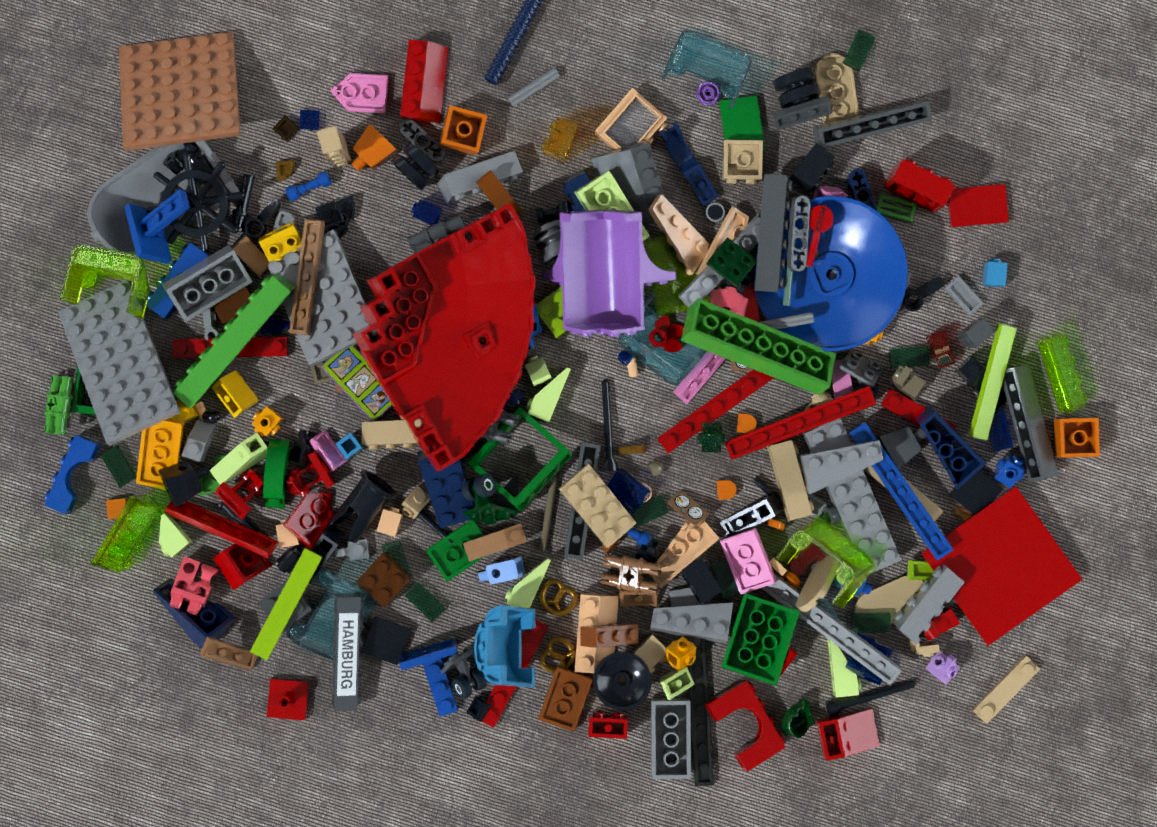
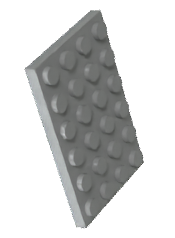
[267,230,369,367]

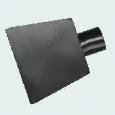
[158,461,208,507]

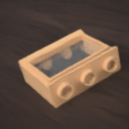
[595,88,668,150]

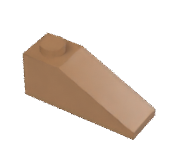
[463,523,527,561]

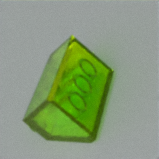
[1036,333,1087,414]

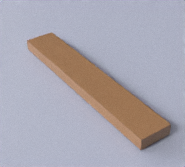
[289,219,325,336]

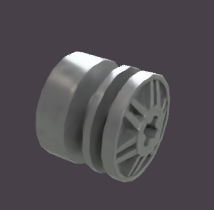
[531,219,561,266]

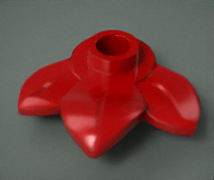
[649,315,684,353]

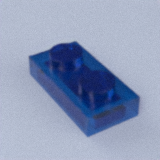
[989,410,1013,452]

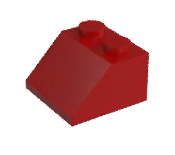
[213,544,272,590]

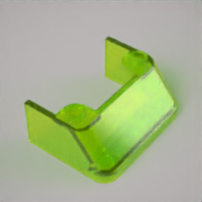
[60,245,150,319]
[776,519,875,608]

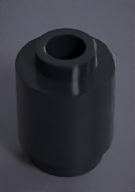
[277,545,303,573]

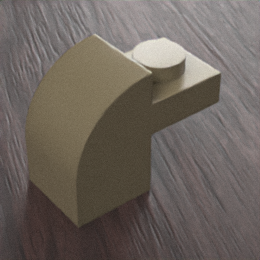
[889,366,926,401]

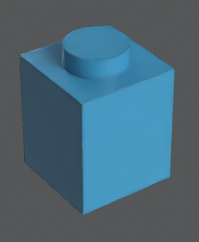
[982,259,1007,288]
[336,432,365,459]

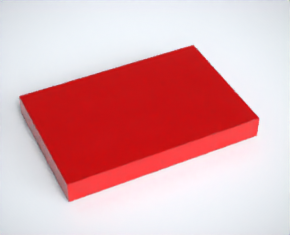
[948,184,1009,228]

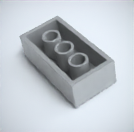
[162,245,252,322]
[651,698,691,779]

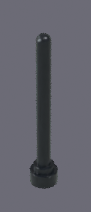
[601,379,618,471]
[825,680,916,717]

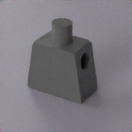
[877,426,926,469]

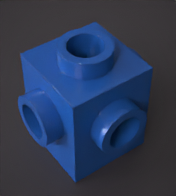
[994,453,1025,488]

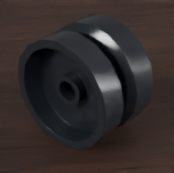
[773,67,821,108]
[391,142,440,191]

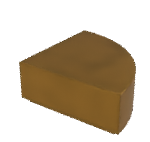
[275,160,295,182]
[618,445,645,454]

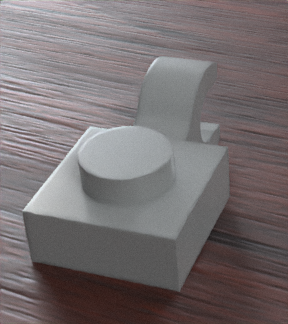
[203,306,220,340]
[335,539,370,561]

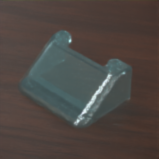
[286,567,377,660]

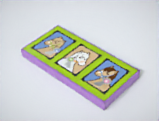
[320,346,392,422]

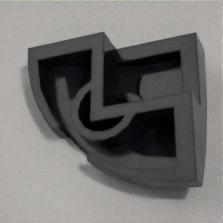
[314,195,355,239]

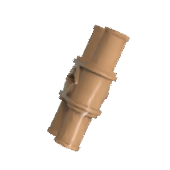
[601,554,662,595]

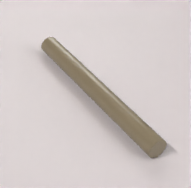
[539,475,558,551]

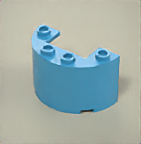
[474,605,535,687]

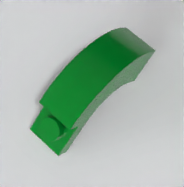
[263,439,290,509]

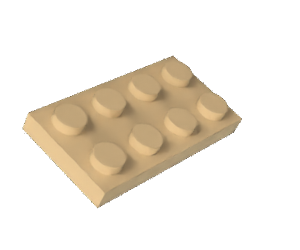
[558,464,636,548]

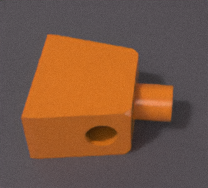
[351,124,398,172]

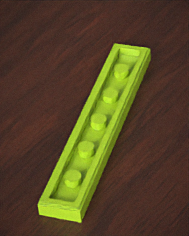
[968,324,1017,440]
[250,548,323,661]

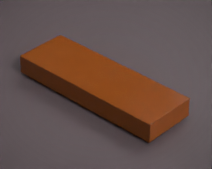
[476,170,523,215]

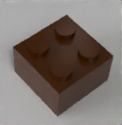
[356,551,413,608]

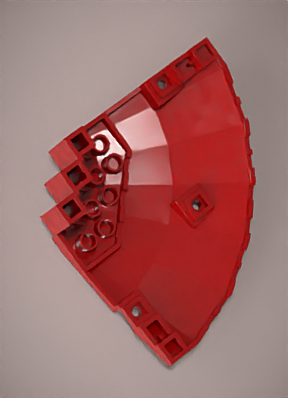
[352,202,536,471]

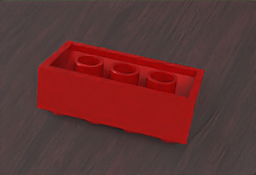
[400,39,449,124]

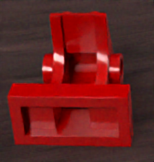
[285,451,336,497]
[215,469,264,520]

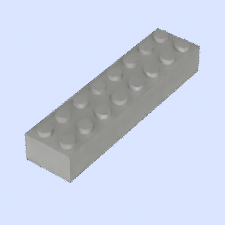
[802,419,901,575]

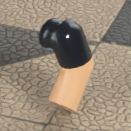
[194,401,221,424]

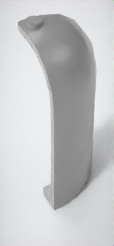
[87,140,240,256]

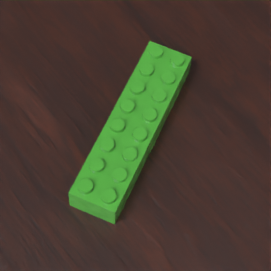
[173,272,295,408]
[681,298,836,395]

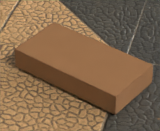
[232,235,269,276]

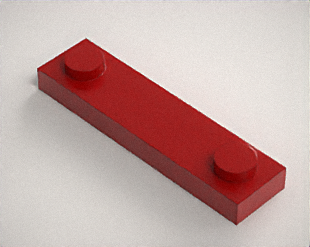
[880,388,957,430]

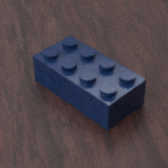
[417,450,475,528]

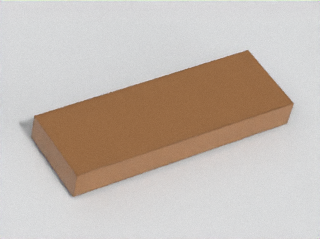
[200,636,258,670]

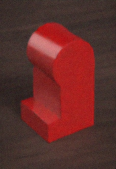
[923,607,960,641]

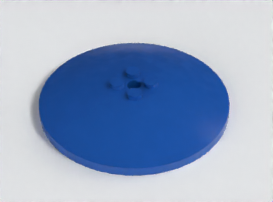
[753,196,908,352]

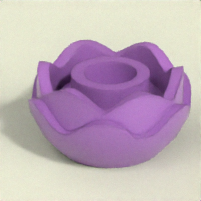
[696,82,721,105]

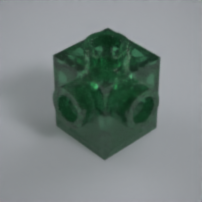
[697,422,725,453]

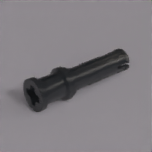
[232,174,255,233]
[216,501,269,537]

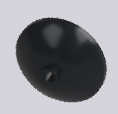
[593,651,652,711]

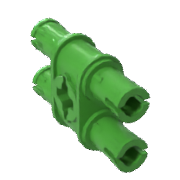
[44,376,74,435]

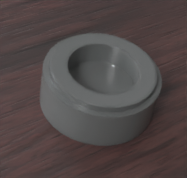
[824,505,840,526]

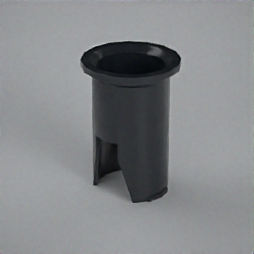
[328,469,398,543]

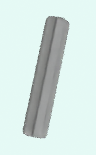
[509,68,560,106]
[759,313,814,330]

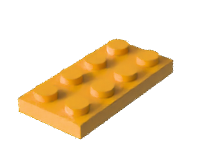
[136,418,184,490]

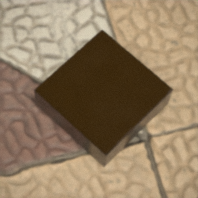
[272,115,300,142]

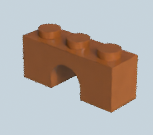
[580,622,638,648]

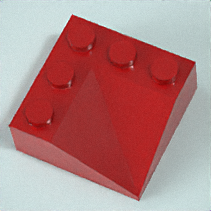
[883,158,955,213]

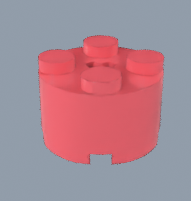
[708,287,748,316]

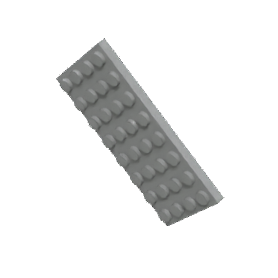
[58,280,181,446]

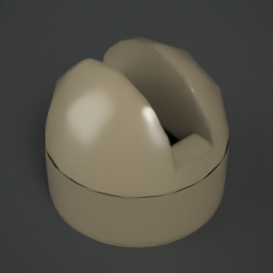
[649,461,663,477]

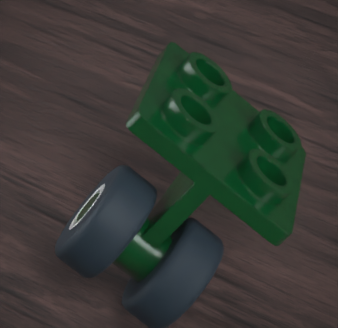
[706,238,757,295]
[462,474,517,525]

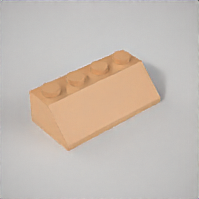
[575,593,619,673]

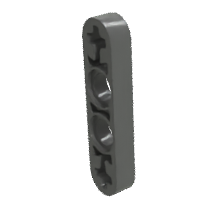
[787,196,810,272]

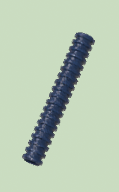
[484,0,544,85]

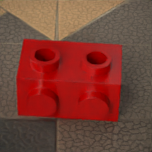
[588,711,628,739]

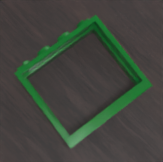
[468,407,573,512]

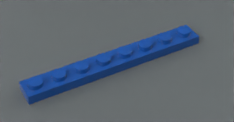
[849,422,953,561]

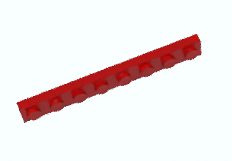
[657,370,774,454]
[725,386,877,460]

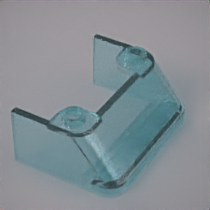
[662,30,752,108]
[618,293,706,386]

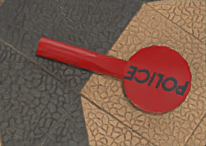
[806,205,834,267]

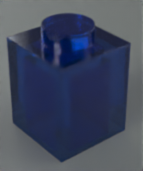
[411,199,443,226]

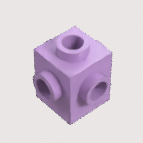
[925,651,961,685]

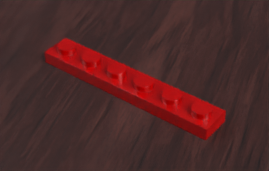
[172,337,288,359]
[165,501,278,558]
[482,619,549,728]

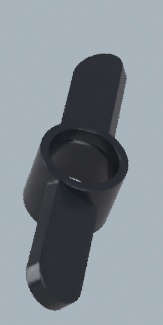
[231,199,281,257]
[898,278,943,312]

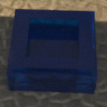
[299,110,320,131]

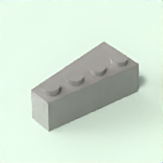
[438,150,523,205]
[800,440,883,494]
[893,564,964,645]
[650,603,733,644]

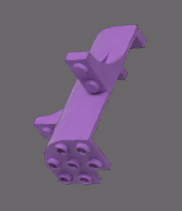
[542,210,676,337]

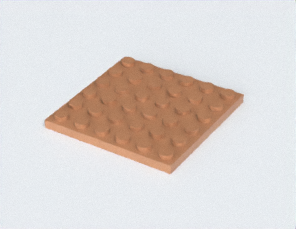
[119,32,241,151]

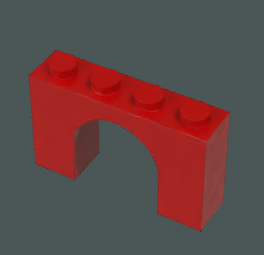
[704,680,786,772]

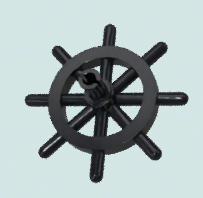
[147,153,245,252]

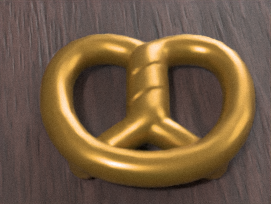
[539,579,578,616]
[539,636,576,674]

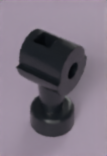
[163,142,199,175]
[535,202,572,224]

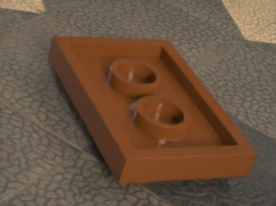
[538,665,593,732]

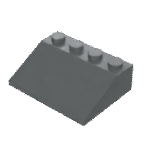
[591,140,665,225]

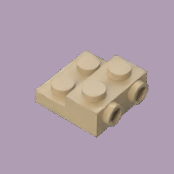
[722,140,763,184]

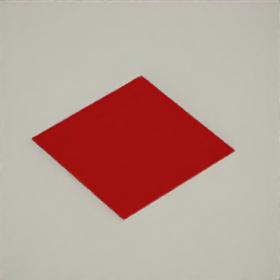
[921,486,1083,646]

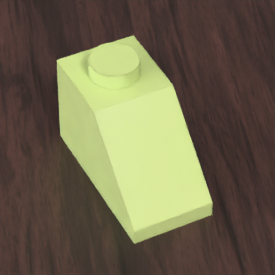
[525,356,552,386]
[159,513,193,558]
[659,667,695,700]

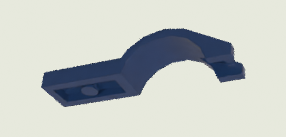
[659,122,719,207]

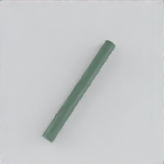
[783,239,796,306]

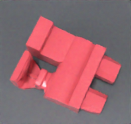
[170,556,219,615]

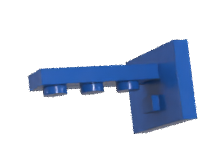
[124,189,190,264]
[399,638,459,717]

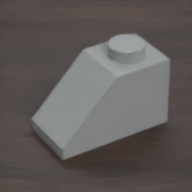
[181,419,216,462]

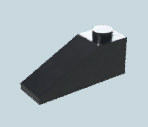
[954,356,1007,411]
[720,493,783,537]
[309,525,346,583]

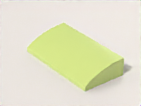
[574,171,650,241]

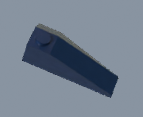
[153,580,235,649]

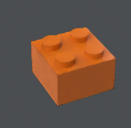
[439,105,487,156]
[1054,418,1100,458]

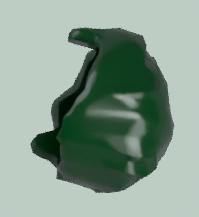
[782,698,815,738]

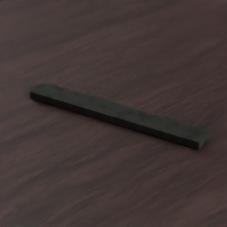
[685,637,714,786]

